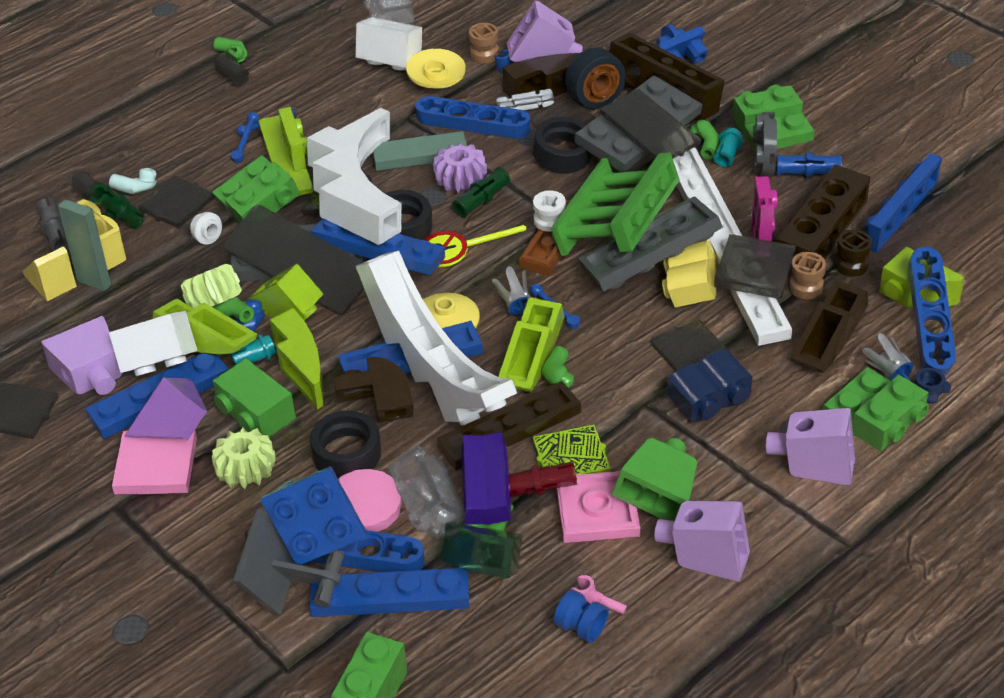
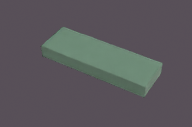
[373,131,467,171]
[58,199,111,291]

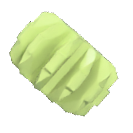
[181,264,242,308]
[212,427,276,490]

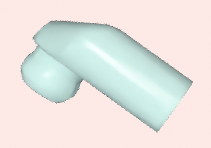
[109,168,157,194]

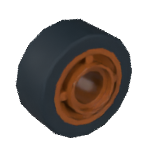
[565,47,626,109]

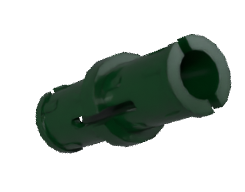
[452,167,511,218]
[90,183,145,229]

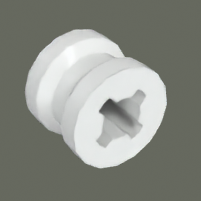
[533,190,566,232]

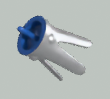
[492,267,530,316]
[862,333,913,381]

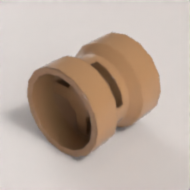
[469,23,499,64]
[789,252,826,300]

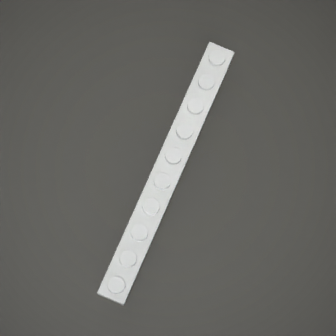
[657,127,792,346]

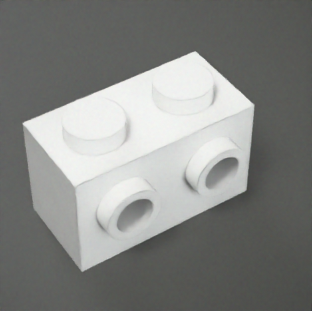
[356,17,422,70]
[109,311,197,376]

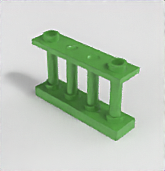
[551,152,680,256]

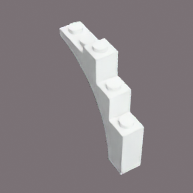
[307,108,401,245]
[356,251,517,425]

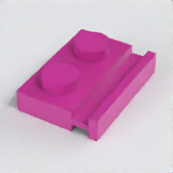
[751,176,778,259]

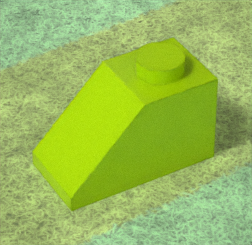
[879,247,965,308]
[244,263,324,320]

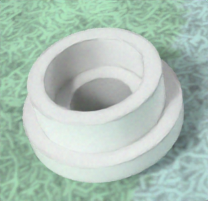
[190,212,222,245]

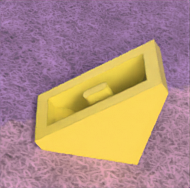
[22,246,77,301]

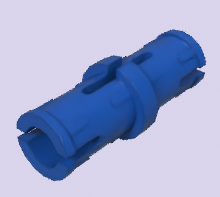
[776,152,842,178]

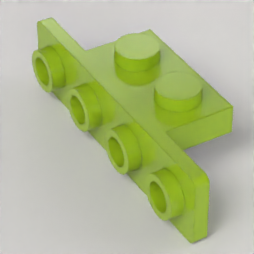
[259,107,313,197]

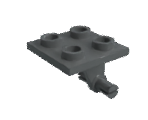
[233,508,345,615]

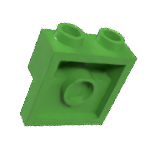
[732,85,815,152]
[212,155,300,227]
[823,367,929,451]

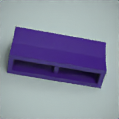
[461,432,512,525]

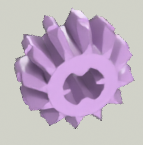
[433,142,487,194]

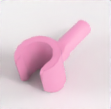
[571,575,627,615]

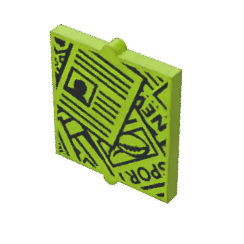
[533,425,611,475]

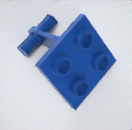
[260,466,368,565]

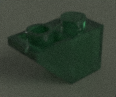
[441,521,523,578]

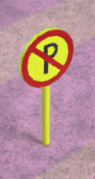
[424,225,526,267]

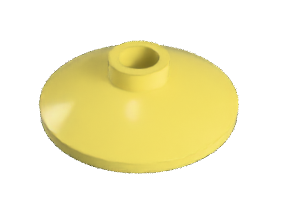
[406,49,466,89]
[423,292,480,329]

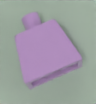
[507,0,583,62]
[41,316,122,395]
[766,408,855,485]
[655,501,750,582]

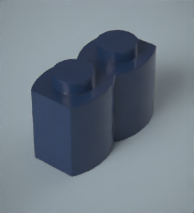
[667,349,752,422]

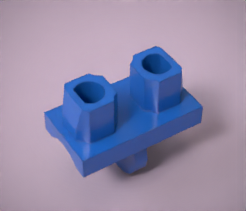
[656,24,708,64]

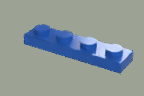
[864,153,942,253]
[311,218,445,276]
[338,321,483,374]
[85,353,229,439]
[310,567,470,617]

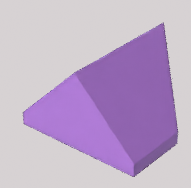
[124,378,207,441]

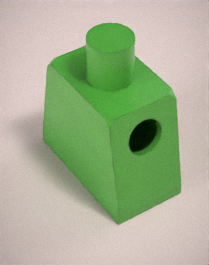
[611,438,697,521]

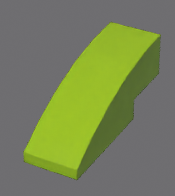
[498,297,565,392]
[153,298,257,354]
[270,308,324,410]

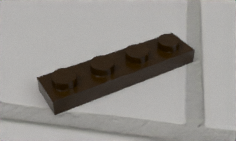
[437,381,581,471]

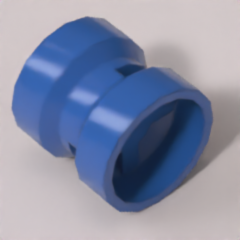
[553,589,609,643]

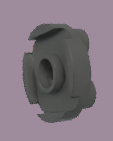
[753,112,777,176]

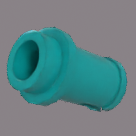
[713,128,743,167]
[230,334,276,365]

